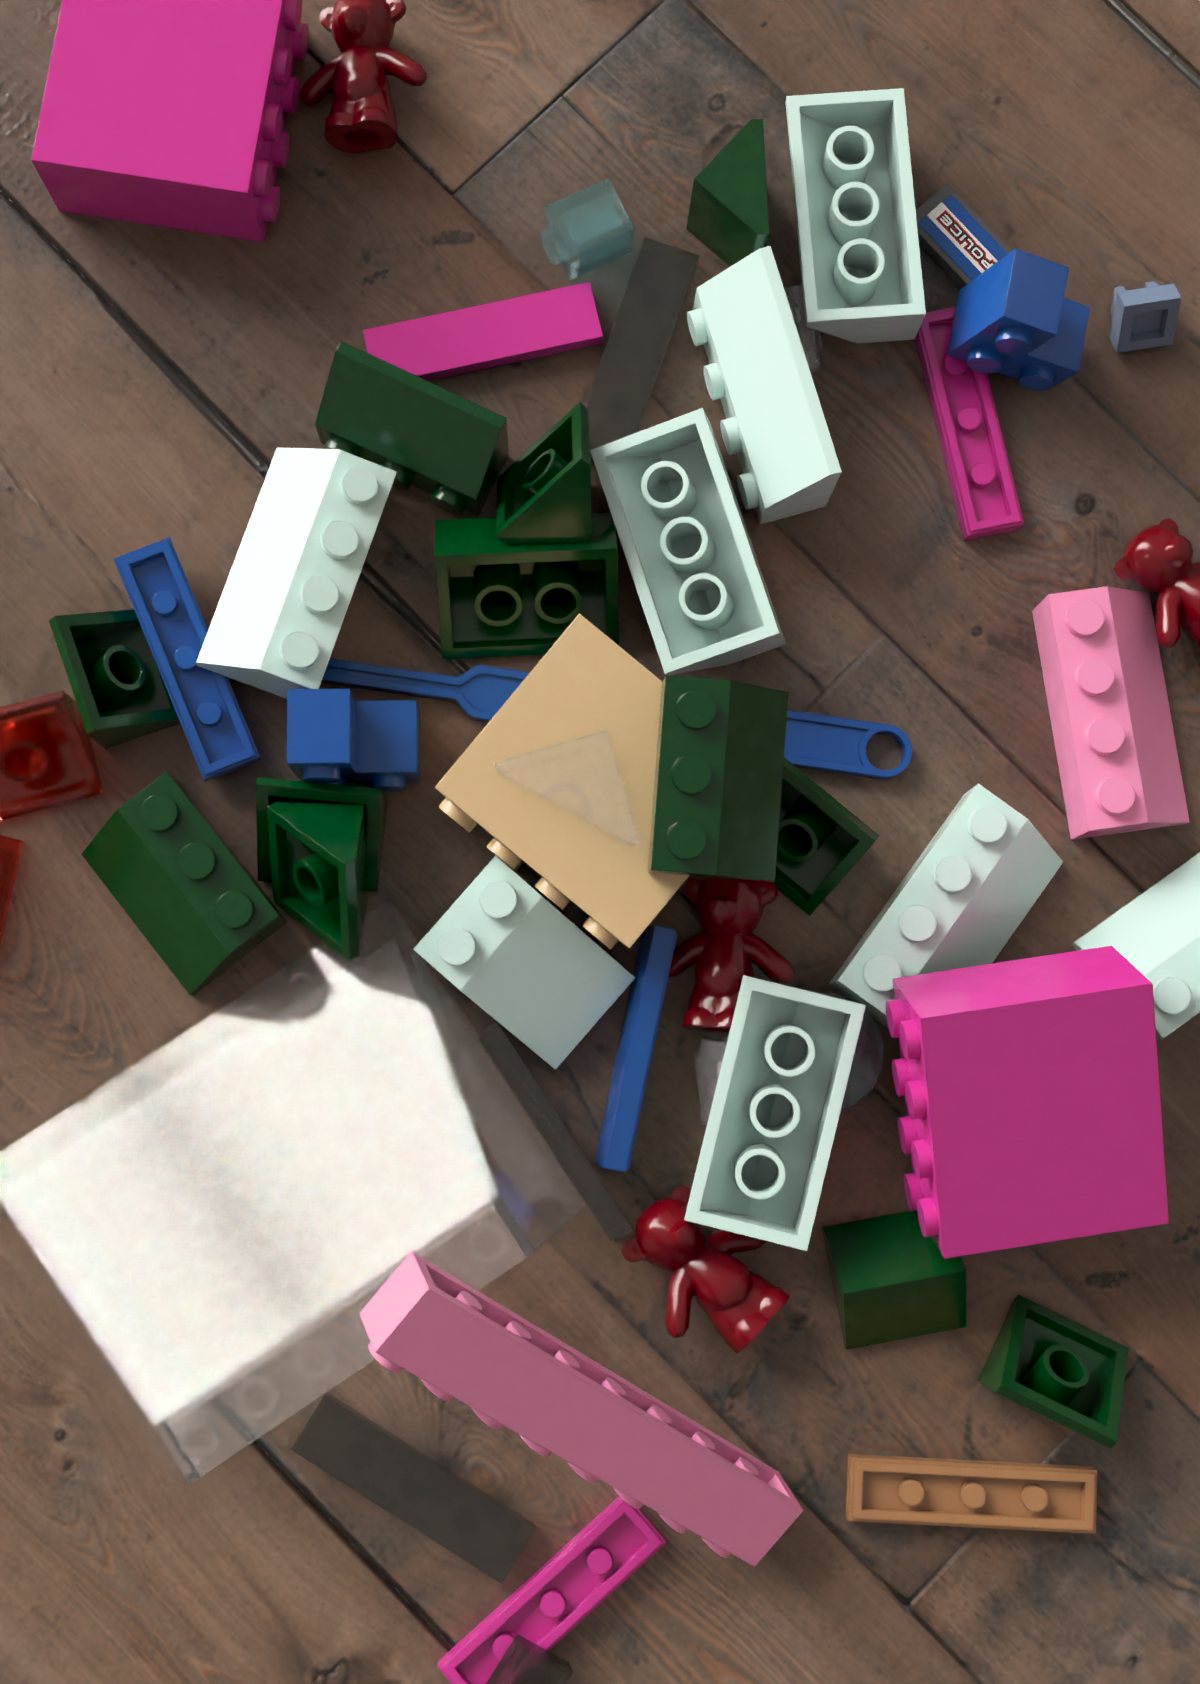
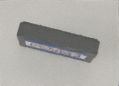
[916,183,1012,289]

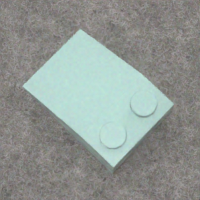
[413,855,635,1070]

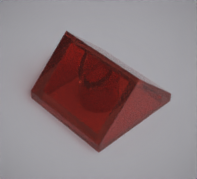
[0,690,103,821]

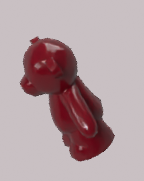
[300,0,427,154]
[1114,518,1200,649]
[668,877,796,1033]
[621,1185,790,1353]

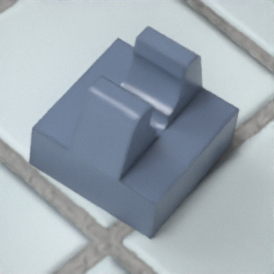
[1110,281,1182,353]

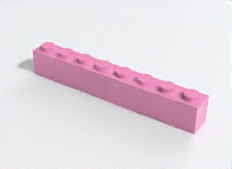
[359,1251,804,1567]

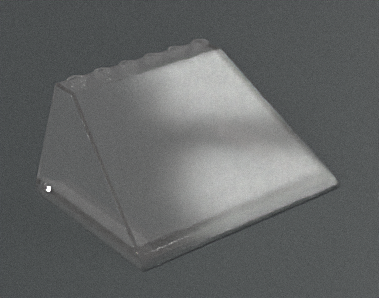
[0,899,588,1484]

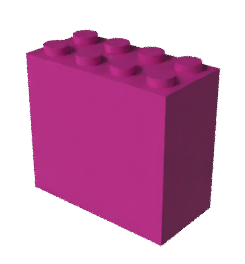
[31,0,309,242]
[886,945,1169,1259]

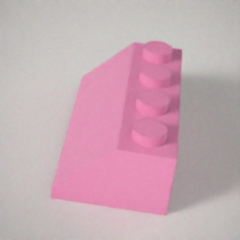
[1032,586,1190,840]

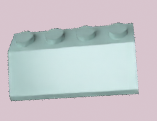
[785,88,926,344]
[687,246,842,525]
[590,408,786,675]
[196,447,397,699]
[828,783,1063,1028]
[1072,852,1200,1040]
[684,975,866,1251]

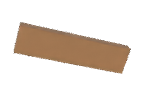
[846,1454,1097,1534]

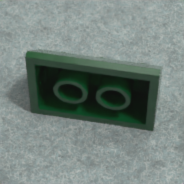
[315,341,509,516]
[434,513,619,659]
[648,675,789,882]
[81,771,288,996]

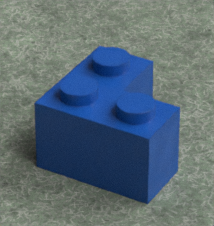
[947,248,1090,391]
[287,689,420,792]

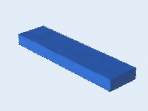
[113,537,261,782]
[594,925,677,1173]

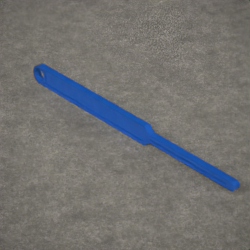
[321,658,912,780]

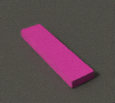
[363,282,603,381]
[915,307,1024,541]
[437,1496,667,1684]

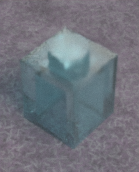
[540,178,634,280]

